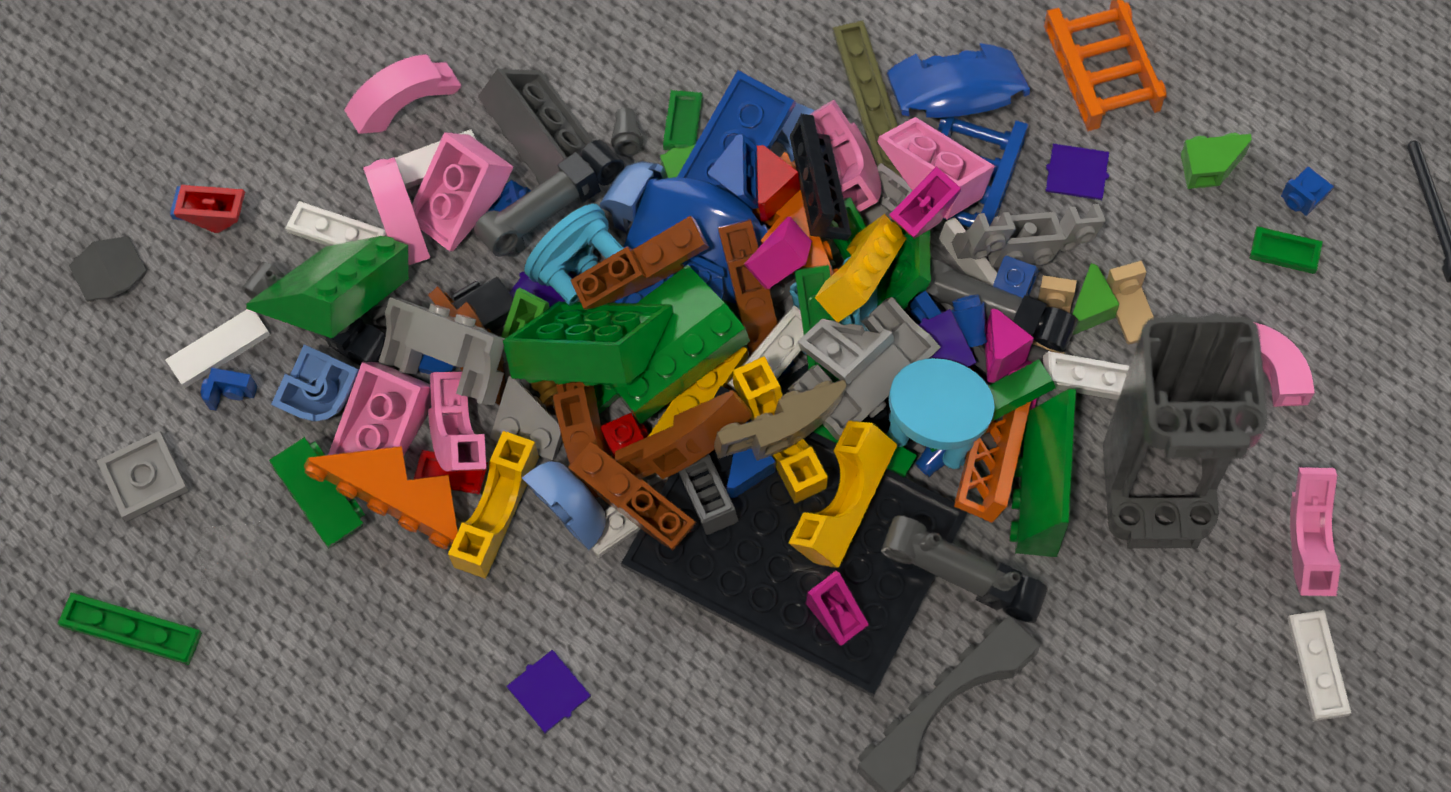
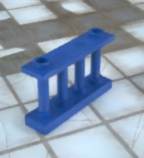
[938,116,1028,227]

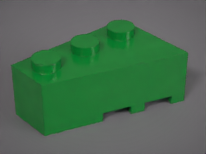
[269,437,365,549]

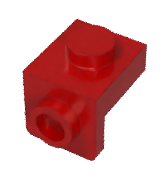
[601,413,648,457]

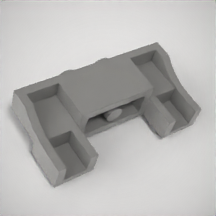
[951,204,1106,267]
[379,297,505,405]
[788,297,941,440]

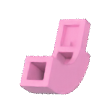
[344,54,461,134]
[809,100,881,212]
[363,157,430,266]
[1254,322,1315,407]
[428,372,486,471]
[1290,467,1341,596]

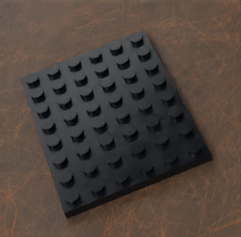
[621,386,968,697]

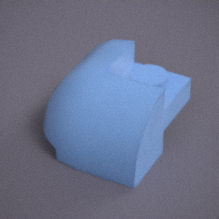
[600,161,666,232]
[271,345,359,421]
[522,461,606,550]

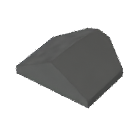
[69,236,147,302]

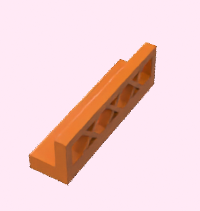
[954,401,1031,523]

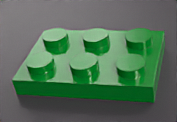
[877,227,931,310]

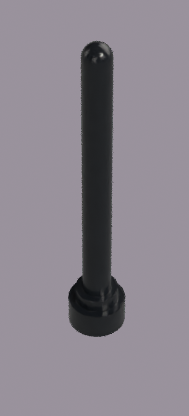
[1407,140,1451,283]

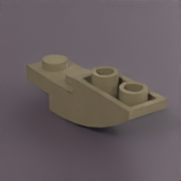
[714,380,847,461]

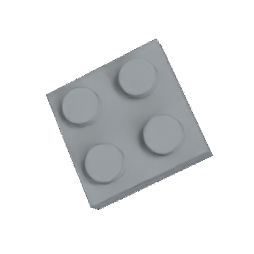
[97,431,189,522]

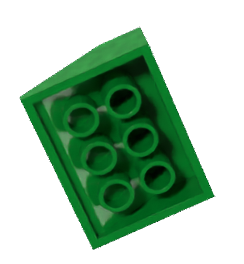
[246,236,409,338]
[608,265,750,424]
[503,302,673,387]
[1009,389,1076,557]

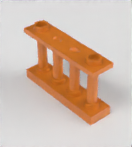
[1044,0,1167,131]

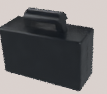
[452,277,513,332]

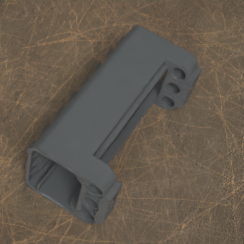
[1103,313,1268,549]

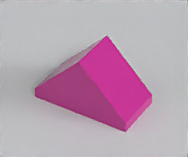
[889,166,961,239]
[744,216,812,289]
[985,309,1034,383]
[806,571,869,646]

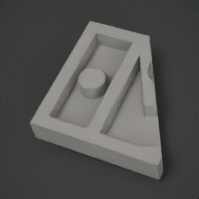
[797,319,895,385]
[490,376,562,460]

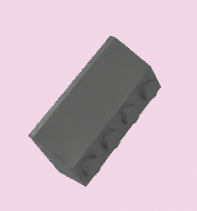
[478,69,593,184]

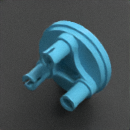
[524,204,624,306]
[887,358,994,469]

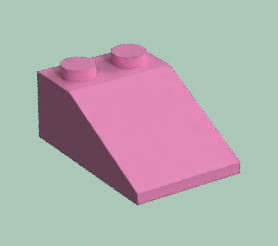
[877,117,995,220]
[412,132,514,251]
[328,362,431,456]

